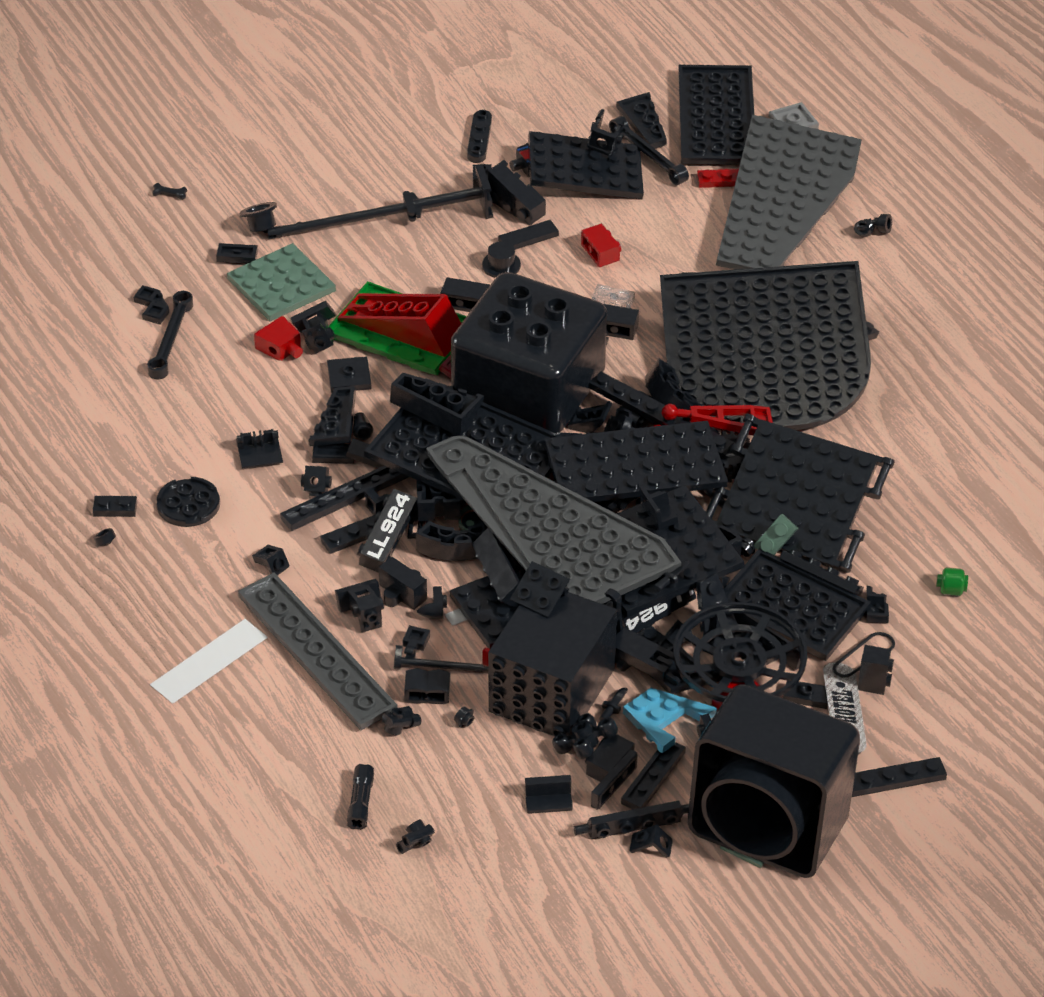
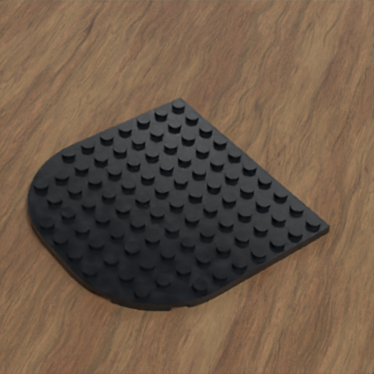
[660,261,871,431]

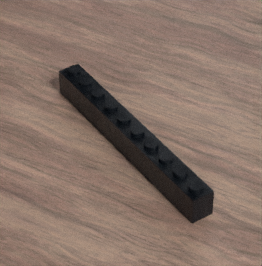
[440,277,639,340]

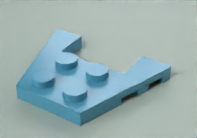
[623,688,717,753]

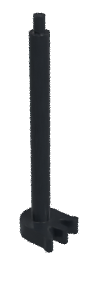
[394,645,488,672]

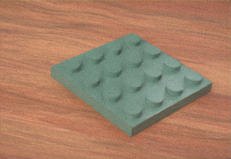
[227,243,336,322]

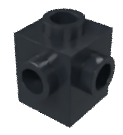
[301,465,332,496]

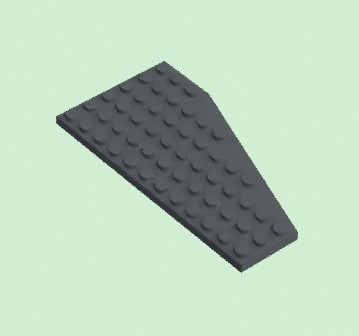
[716,115,862,270]

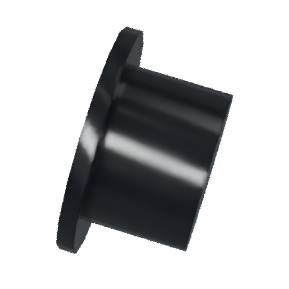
[240,202,277,232]
[482,241,521,278]

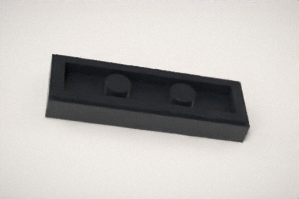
[498,220,559,250]
[591,749,638,810]

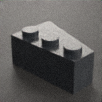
[488,160,546,225]

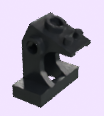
[291,301,336,353]
[335,579,384,633]

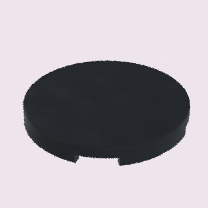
[157,477,220,527]

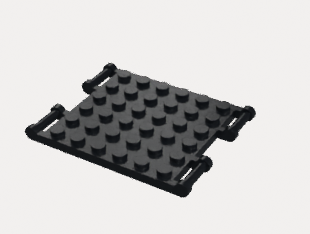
[706,414,895,573]

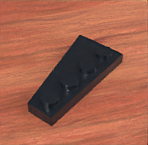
[616,92,667,149]
[308,386,356,446]

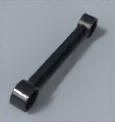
[609,116,689,185]
[147,290,193,380]

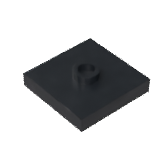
[327,356,371,393]

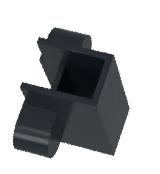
[379,557,427,610]

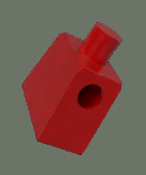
[254,316,303,361]

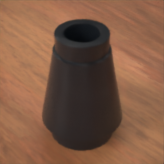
[353,412,373,440]

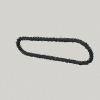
[832,632,895,678]

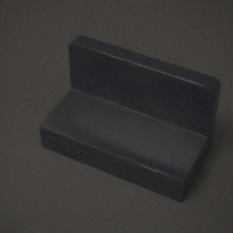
[525,775,573,814]

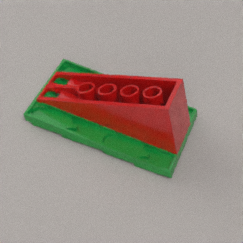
[329,281,467,375]

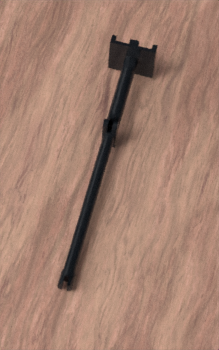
[267,164,494,239]

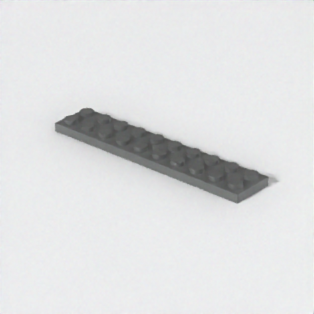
[238,572,398,731]

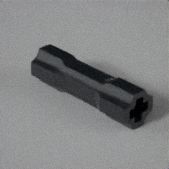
[347,764,374,830]

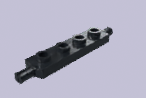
[573,800,689,839]

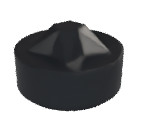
[94,528,116,546]

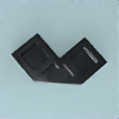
[133,285,169,325]

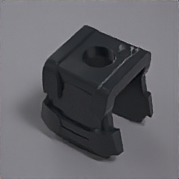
[587,109,625,156]

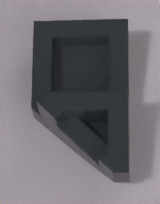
[866,586,889,623]

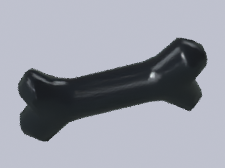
[152,183,187,200]

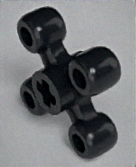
[552,713,618,759]

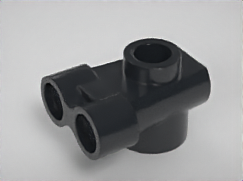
[382,706,422,735]
[396,819,435,854]

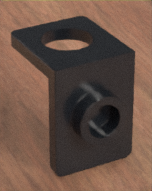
[629,824,673,858]

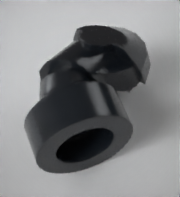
[854,214,892,237]

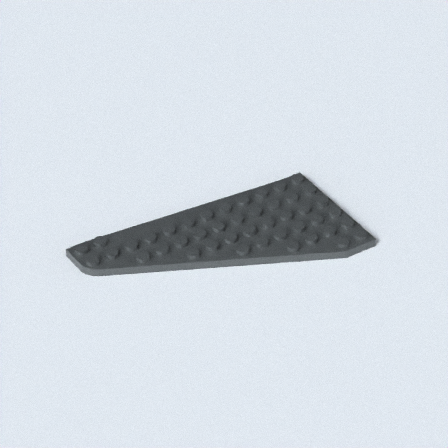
[426,436,681,604]

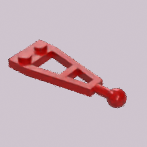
[662,404,773,436]

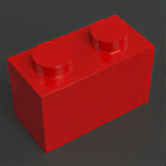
[581,223,622,268]

